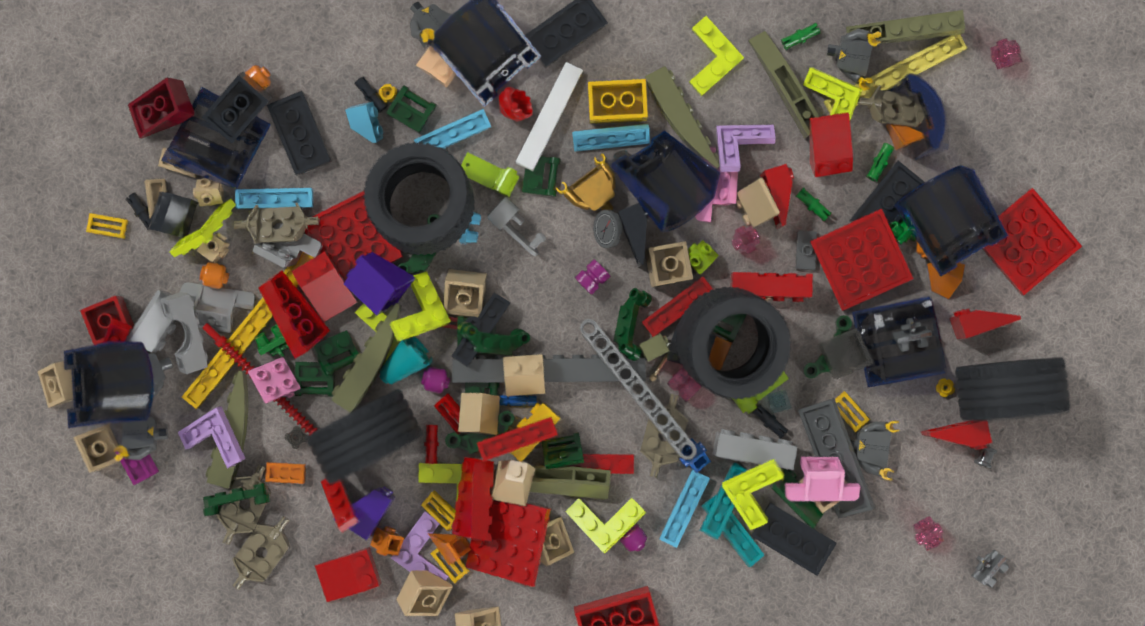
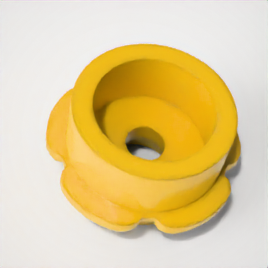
[378,84,397,103]
[936,378,955,397]

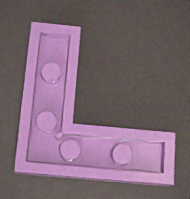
[716,125,776,172]
[178,406,245,468]
[391,511,449,581]

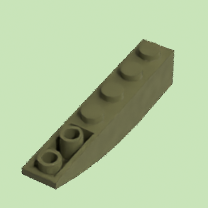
[846,10,965,44]
[748,31,819,139]
[645,66,720,171]
[331,303,402,413]
[206,371,248,489]
[493,466,611,500]

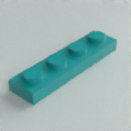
[699,463,748,540]
[702,494,764,568]

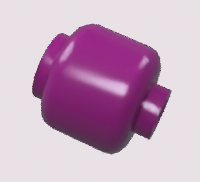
[421,367,450,393]
[619,523,647,552]

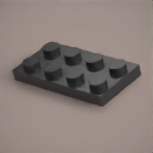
[524,0,608,68]
[267,91,332,176]
[849,161,928,225]
[750,503,837,576]

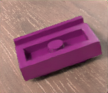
[115,452,159,486]

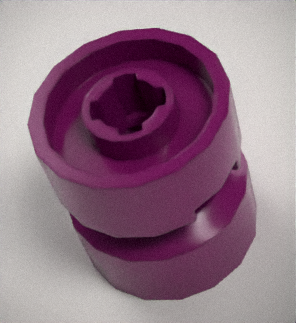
[574,259,611,295]

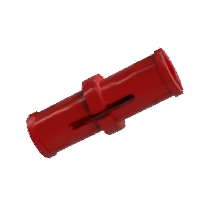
[424,425,439,464]

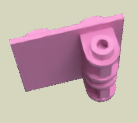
[248,357,301,404]

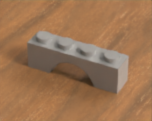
[160,292,208,374]

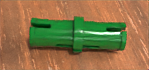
[781,23,821,50]
[866,143,895,182]
[795,187,832,222]

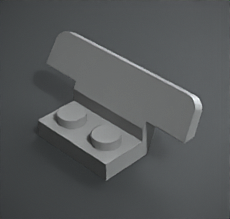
[253,223,323,268]
[180,282,255,333]

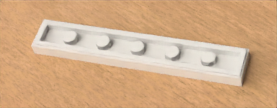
[516,62,583,171]

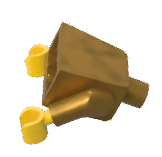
[556,154,616,211]

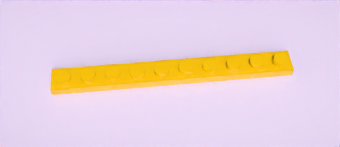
[182,252,314,409]

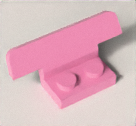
[695,147,738,223]
[785,457,860,501]

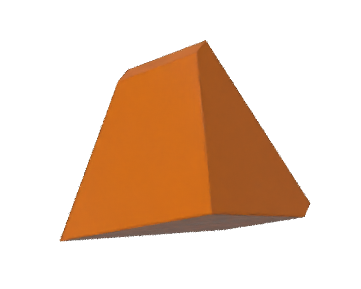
[886,124,926,150]
[927,257,965,299]
[427,533,470,565]

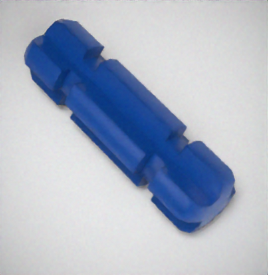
[499,395,537,406]

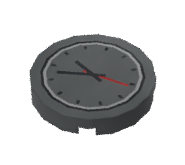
[593,210,623,248]

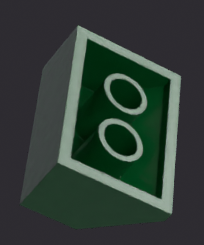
[769,468,825,528]

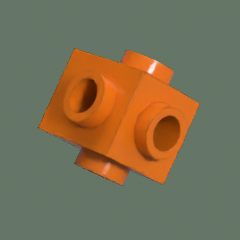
[370,526,404,556]

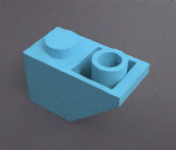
[345,102,383,143]

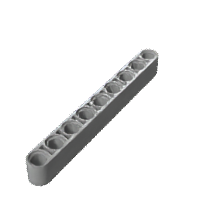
[580,319,696,460]

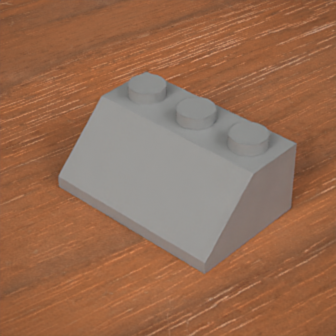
[126,290,177,352]

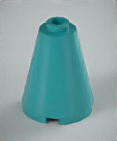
[379,336,433,385]

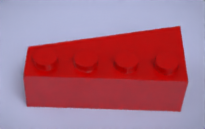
[258,270,330,359]
[730,272,813,302]
[452,457,494,541]
[574,586,659,626]

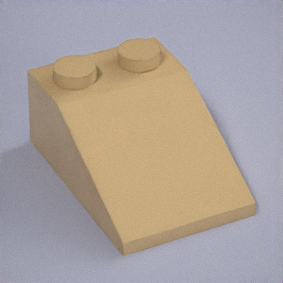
[736,178,780,229]

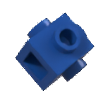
[679,438,711,473]

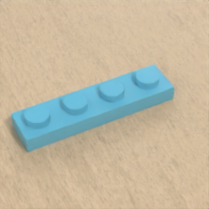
[414,109,491,149]
[572,124,650,152]
[235,188,313,209]
[659,469,710,548]

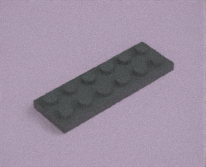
[798,398,875,519]

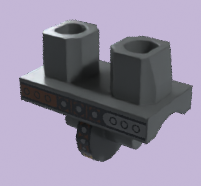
[892,318,932,352]
[971,550,1009,587]

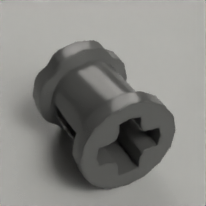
[974,446,997,469]

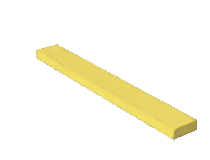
[824,34,967,114]

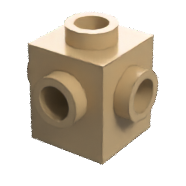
[193,177,224,207]
[197,232,230,263]

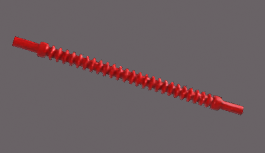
[202,323,318,435]

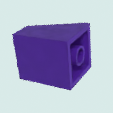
[344,252,415,315]
[333,486,395,540]

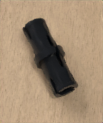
[354,76,388,113]
[125,193,151,231]
[752,404,788,439]

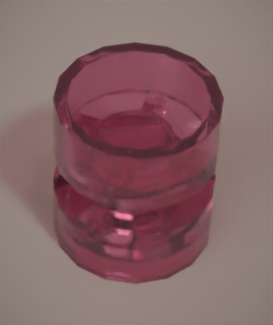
[666,367,702,402]

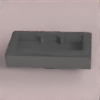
[795,231,817,270]

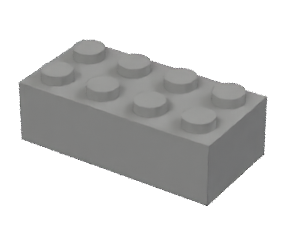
[713,429,797,470]

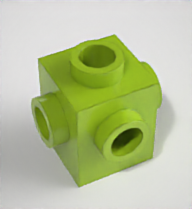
[688,240,719,275]

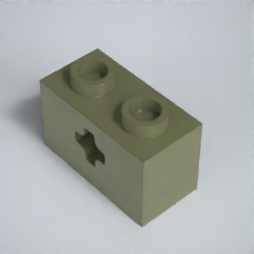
[638,334,670,362]

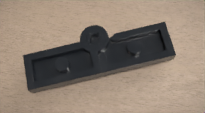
[451,292,510,367]

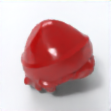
[499,87,533,121]

